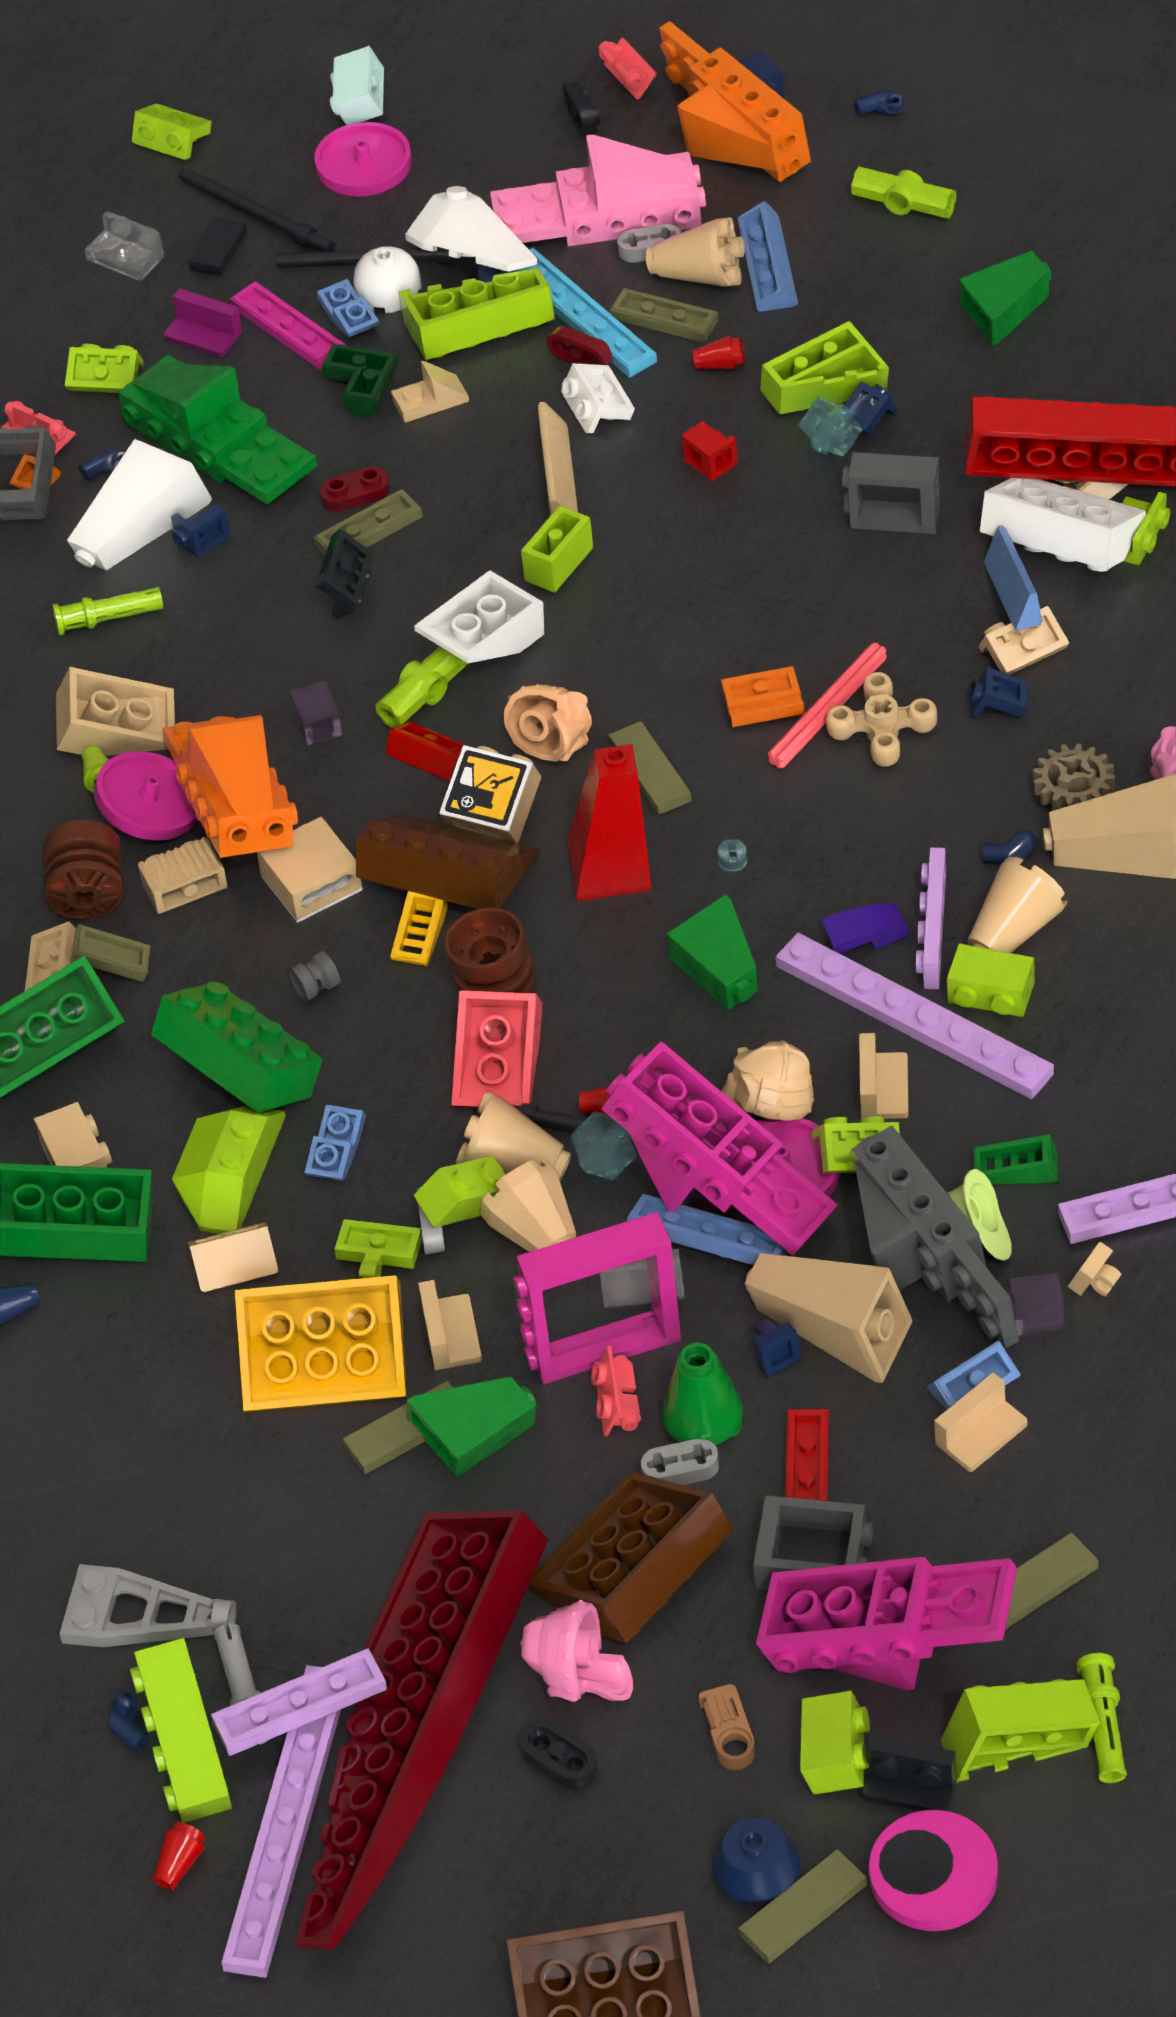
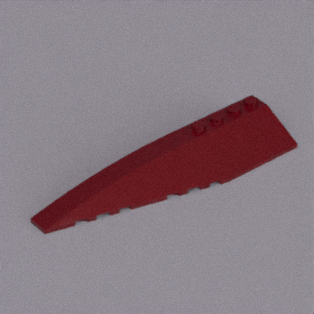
[295,1510,548,1950]

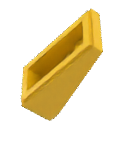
[390,891,448,966]

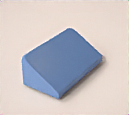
[926,1341,1021,1410]

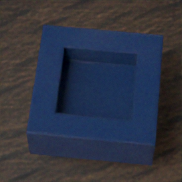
[753,1318,802,1377]

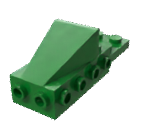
[118,354,317,505]

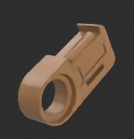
[699,1684,755,1770]

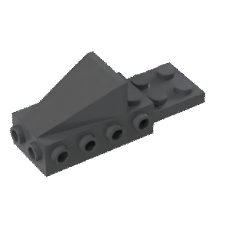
[851,1125,1019,1349]

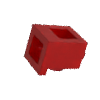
[681,421,738,482]

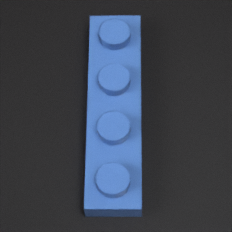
[627,1194,788,1265]

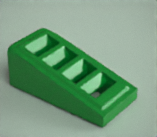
[973,1134,1059,1184]

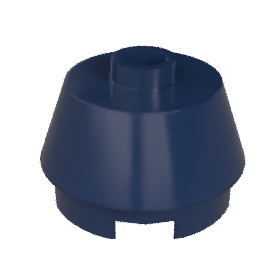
[712,1817,800,1906]

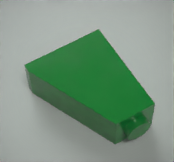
[959,251,1052,346]
[667,894,758,1011]
[407,1376,537,1478]

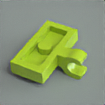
[334,1219,423,1278]

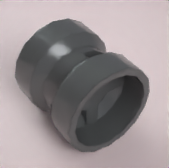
[288,951,341,1002]

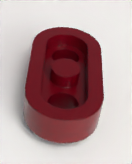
[547,326,612,365]
[320,467,390,512]

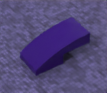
[821,904,910,954]

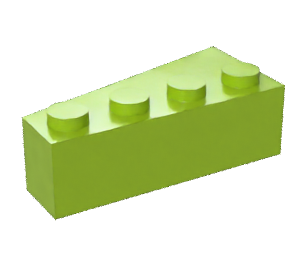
[398,268,555,360]
[130,1638,232,1823]

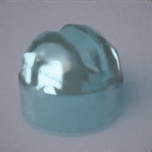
[717,838,748,871]

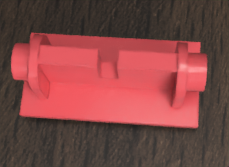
[598,38,657,100]
[2,401,76,455]
[591,1346,641,1436]

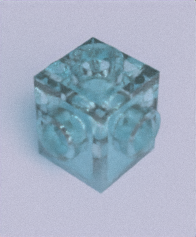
[798,397,863,457]
[570,1111,637,1181]

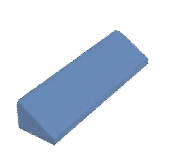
[737,201,798,312]
[984,525,1043,631]

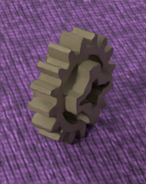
[1033,743,1115,811]

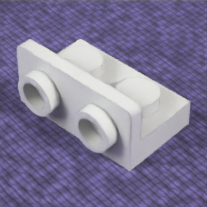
[561,363,635,433]

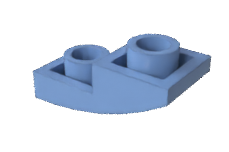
[317,279,379,338]
[304,1105,366,1181]

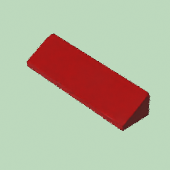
[386,721,470,782]

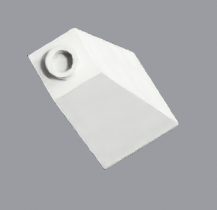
[67,439,212,570]

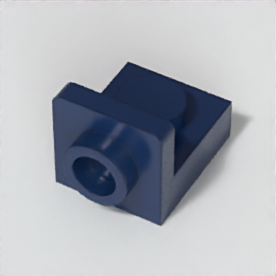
[838,381,898,436]
[171,504,230,558]
[967,667,1027,718]

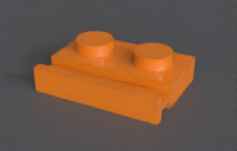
[721,666,805,727]

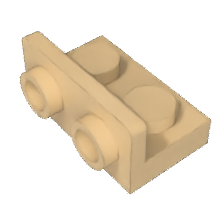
[978,606,1069,675]
[25,921,76,991]

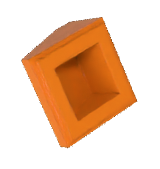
[9,454,62,490]

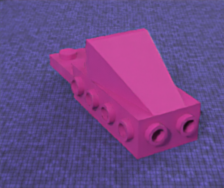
[602,1041,838,1256]
[756,1557,1017,1691]

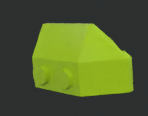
[172,1105,286,1234]

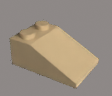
[56,667,175,756]

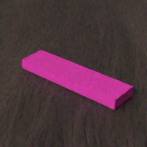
[230,281,345,370]

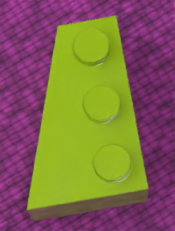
[941,1679,1100,1783]

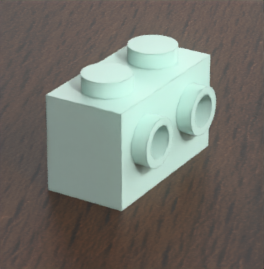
[330,46,384,125]

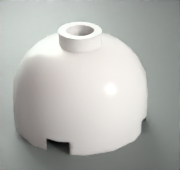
[353,247,422,313]

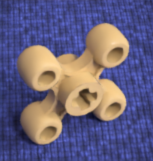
[826,672,937,767]

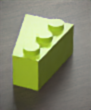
[760,321,889,414]

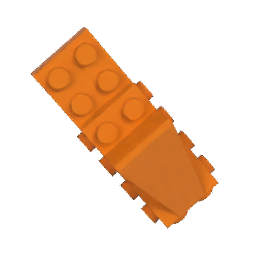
[659,21,811,183]
[163,715,298,858]

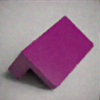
[164,288,242,358]

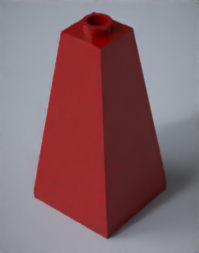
[567,744,652,902]

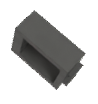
[0,426,56,521]
[842,452,940,534]
[753,1495,873,1590]

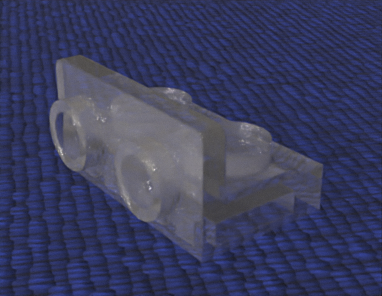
[85,211,164,281]
[600,1249,684,1309]

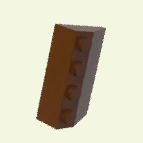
[356,814,540,909]
[527,1472,733,1643]
[507,1911,701,2017]

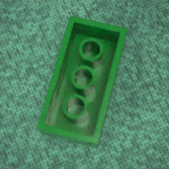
[0,955,125,1097]
[151,981,323,1113]
[0,1163,153,1262]

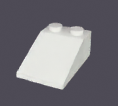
[415,570,544,663]

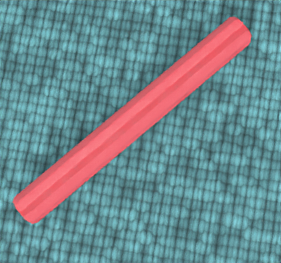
[768,642,887,769]

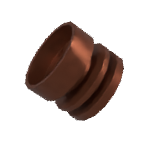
[42,819,124,920]
[444,908,536,993]

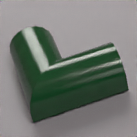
[321,344,399,418]

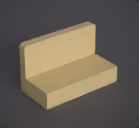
[859,1033,909,1119]
[188,1222,278,1292]
[418,1280,482,1370]
[934,1372,1027,1472]

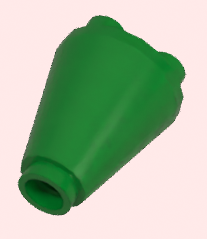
[661,1343,744,1445]

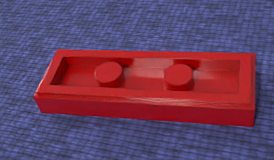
[785,1409,829,1501]

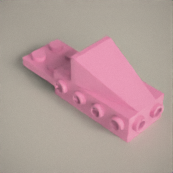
[490,134,706,246]

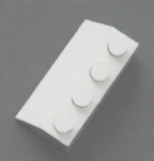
[980,478,1146,571]

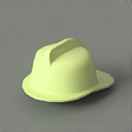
[947,1169,1012,1261]

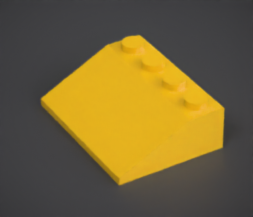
[235,1275,407,1412]

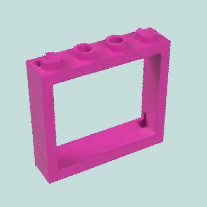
[513,1212,681,1385]

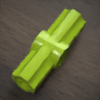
[851,166,956,219]
[375,646,469,728]

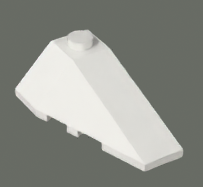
[405,186,537,271]

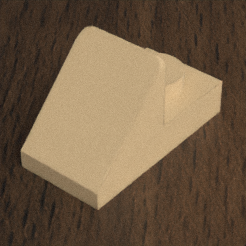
[391,361,469,423]

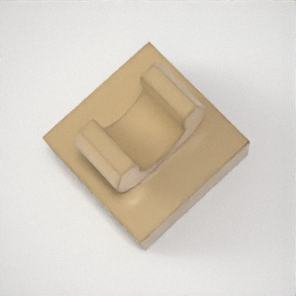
[1068,1242,1122,1297]

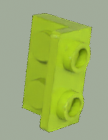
[132,103,212,160]
[65,344,143,393]
[1122,492,1170,566]
[812,1116,900,1174]

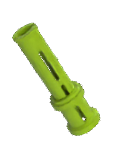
[52,587,163,636]
[1076,1653,1127,1783]

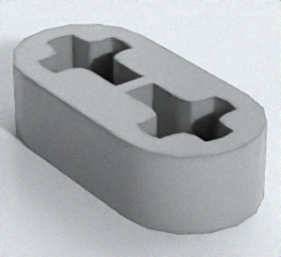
[617,224,681,263]
[417,1188,445,1255]
[641,1439,719,1485]

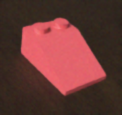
[451,991,543,1108]

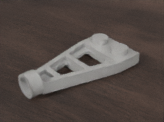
[59,1564,236,1647]

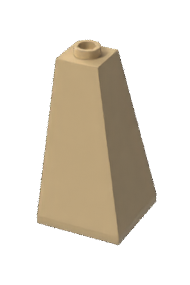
[1042,774,1176,879]
[745,1253,913,1383]

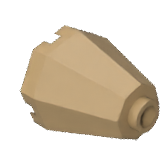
[480,1160,576,1252]

